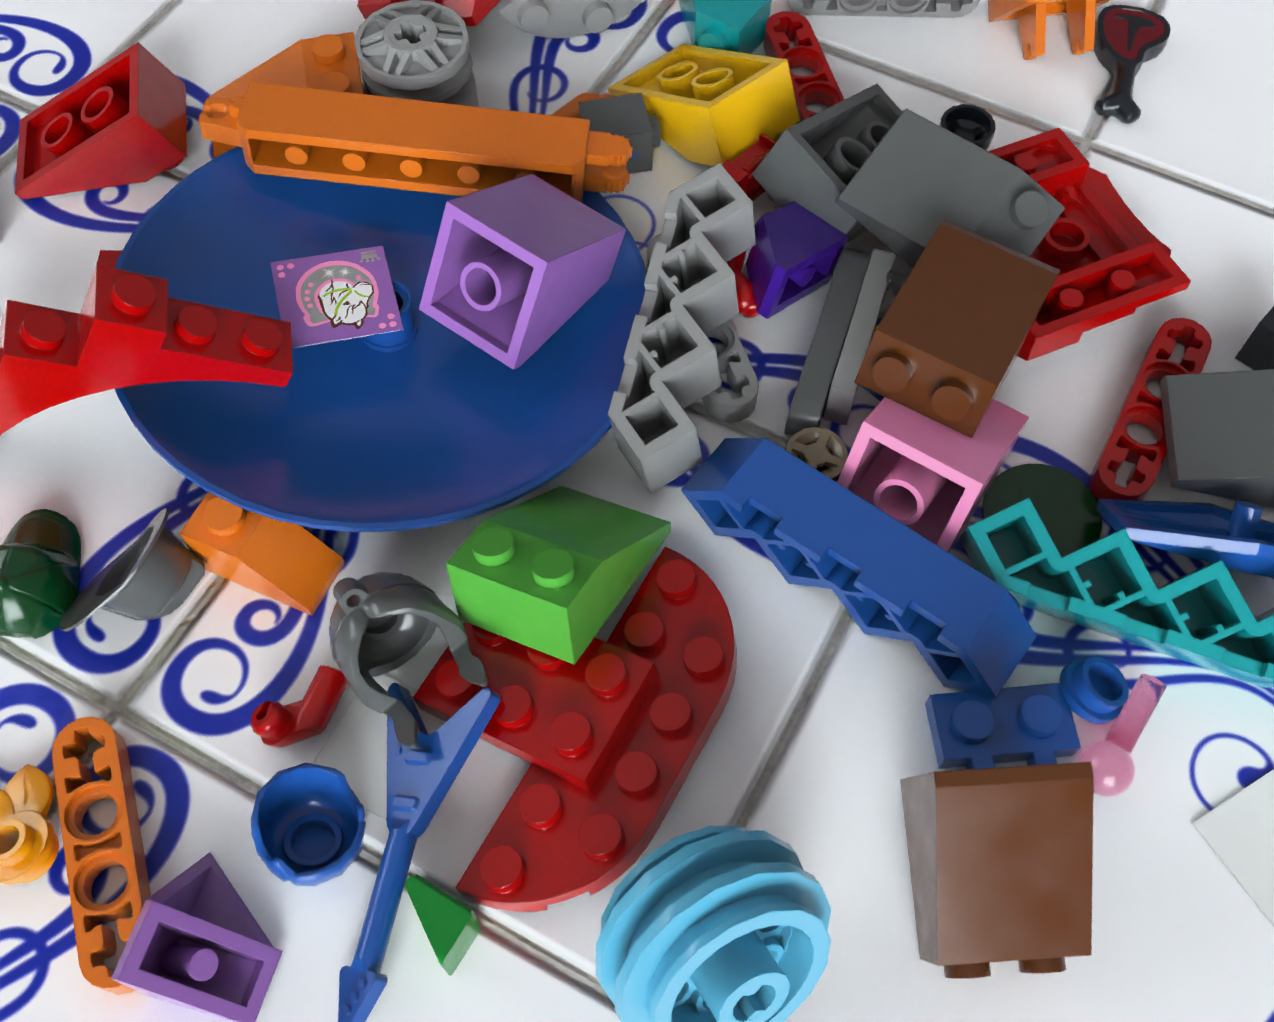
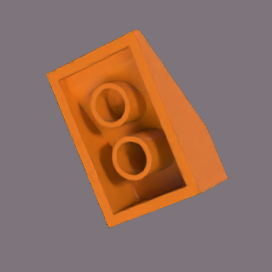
[209,32,366,158]

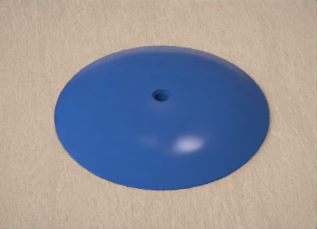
[115,146,647,532]

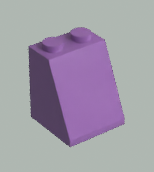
[419,174,626,370]

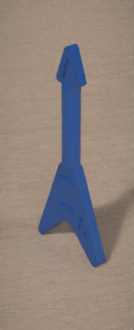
[338,683,501,1022]

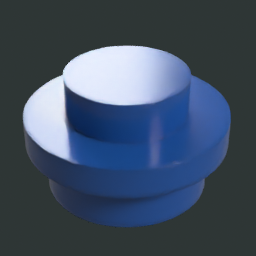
[1060,657,1129,725]

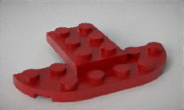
[413,546,737,912]

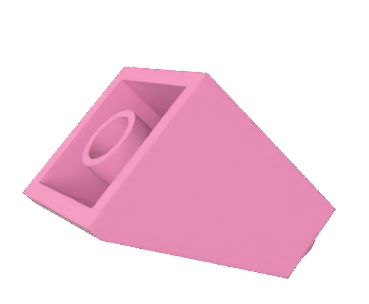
[837,397,1029,553]

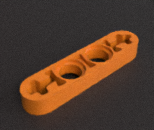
[52,717,151,994]

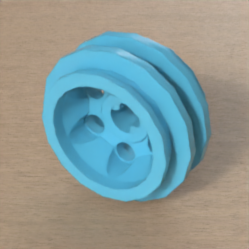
[595,826,831,1022]

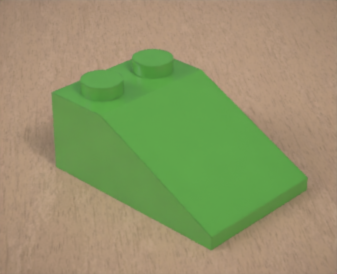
[446,486,671,665]

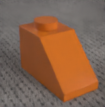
[179,492,345,616]

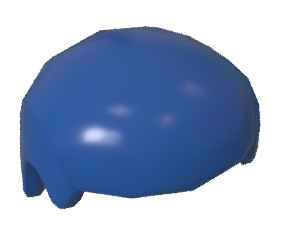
[251,763,366,886]

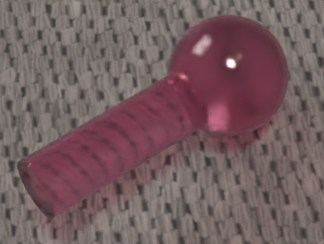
[1077,674,1167,797]

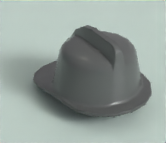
[59,508,205,632]

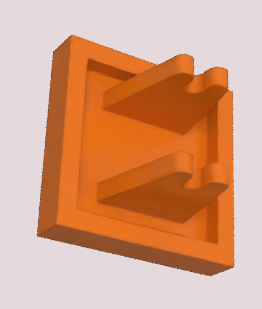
[988,0,1111,60]

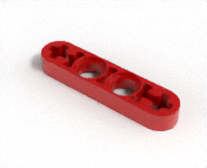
[763,11,844,125]
[1089,318,1212,502]

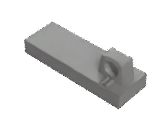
[823,248,907,425]

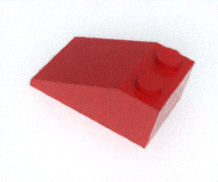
[15,42,187,200]

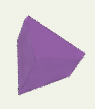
[111,852,283,1022]

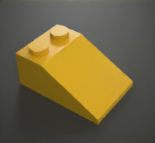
[608,44,800,167]

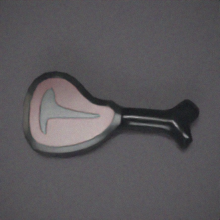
[1094,5,1171,124]

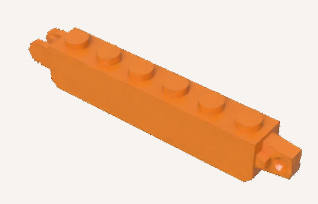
[199,81,633,202]

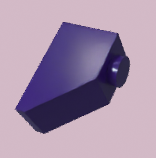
[745,201,848,319]

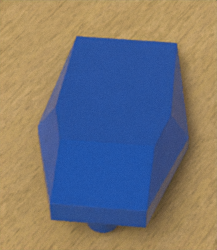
[1096,499,1274,578]

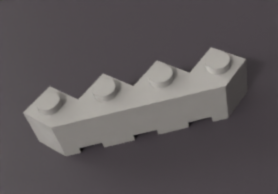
[608,163,756,494]

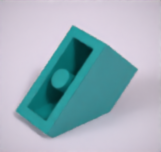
[679,0,771,54]

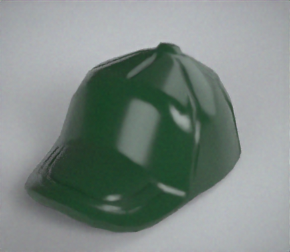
[0,509,81,639]

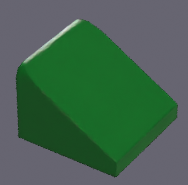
[404,874,481,976]

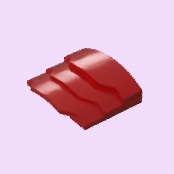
[988,128,1191,361]

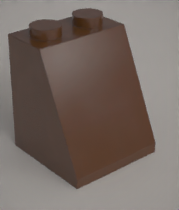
[854,219,1060,438]
[900,762,1094,979]

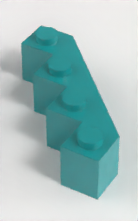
[959,498,1274,688]

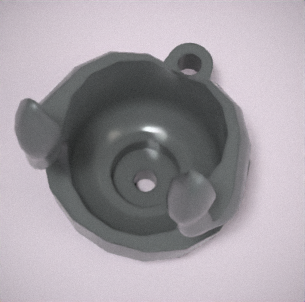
[329,572,488,749]

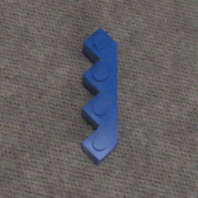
[681,438,1037,697]

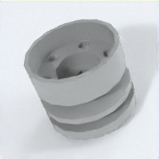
[354,0,479,107]

